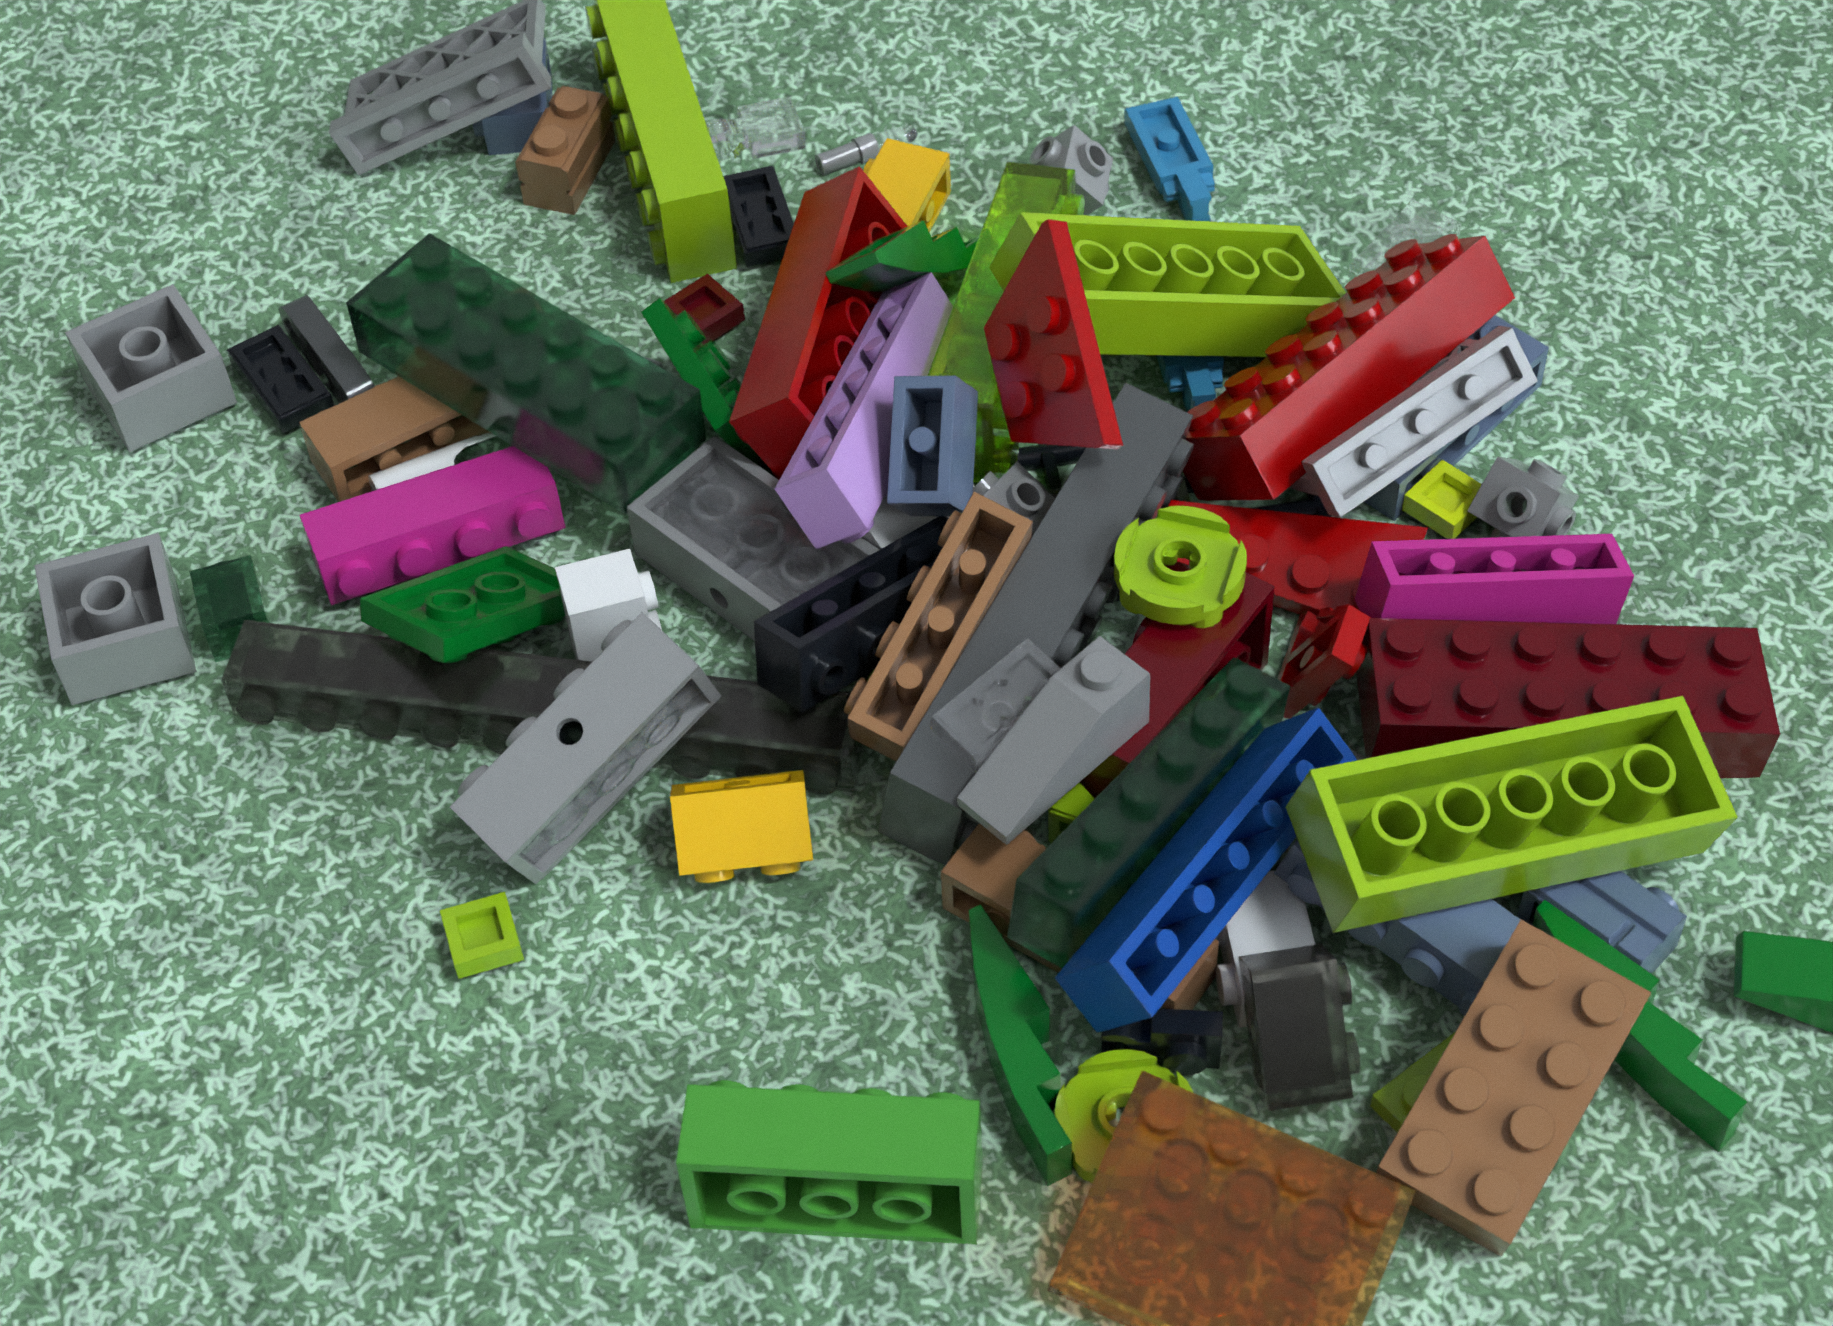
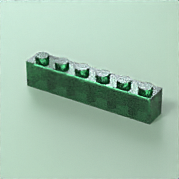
[1007,657,1290,968]

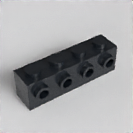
[754,516,949,713]

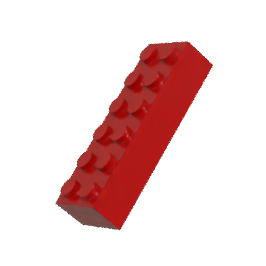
[729,166,908,480]
[1183,234,1515,501]

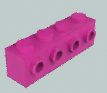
[299,439,566,605]
[1355,534,1634,624]

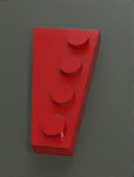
[1164,500,1428,616]

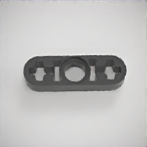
[279,295,375,404]

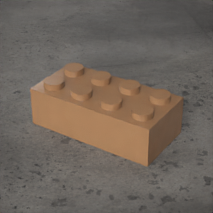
[1372,920,1652,1256]

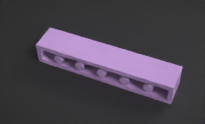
[774,272,967,549]

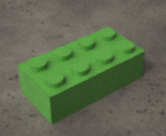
[676,1080,983,1245]

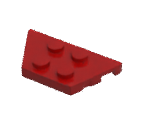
[984,219,1123,450]

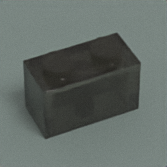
[1238,944,1361,1111]

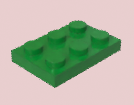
[641,298,775,477]
[360,546,565,663]

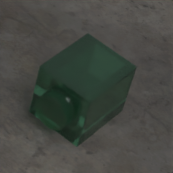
[189,555,277,663]

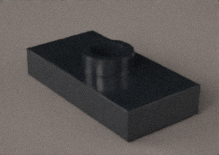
[723,165,794,268]
[227,325,334,434]

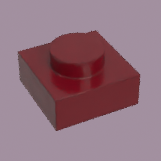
[663,274,745,345]

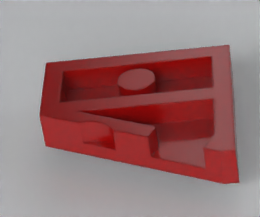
[1266,604,1371,719]

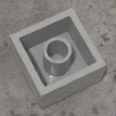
[65,284,237,452]
[34,533,197,705]

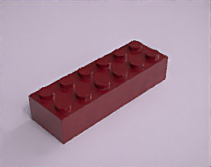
[1356,618,1780,778]

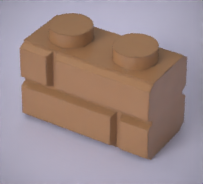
[515,86,616,215]

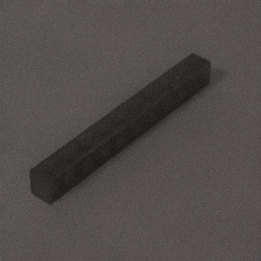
[221,620,865,795]

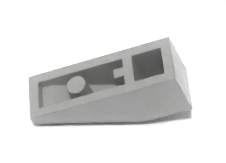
[957,636,1150,845]

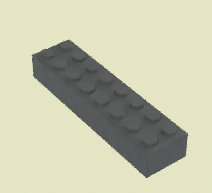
[878,383,1194,865]

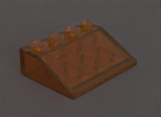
[1047,1070,1416,1326]

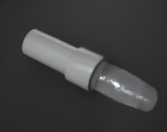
[815,125,918,176]

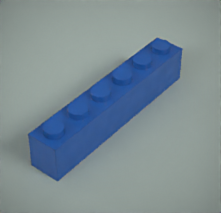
[1055,707,1358,1033]

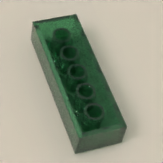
[346,233,706,515]

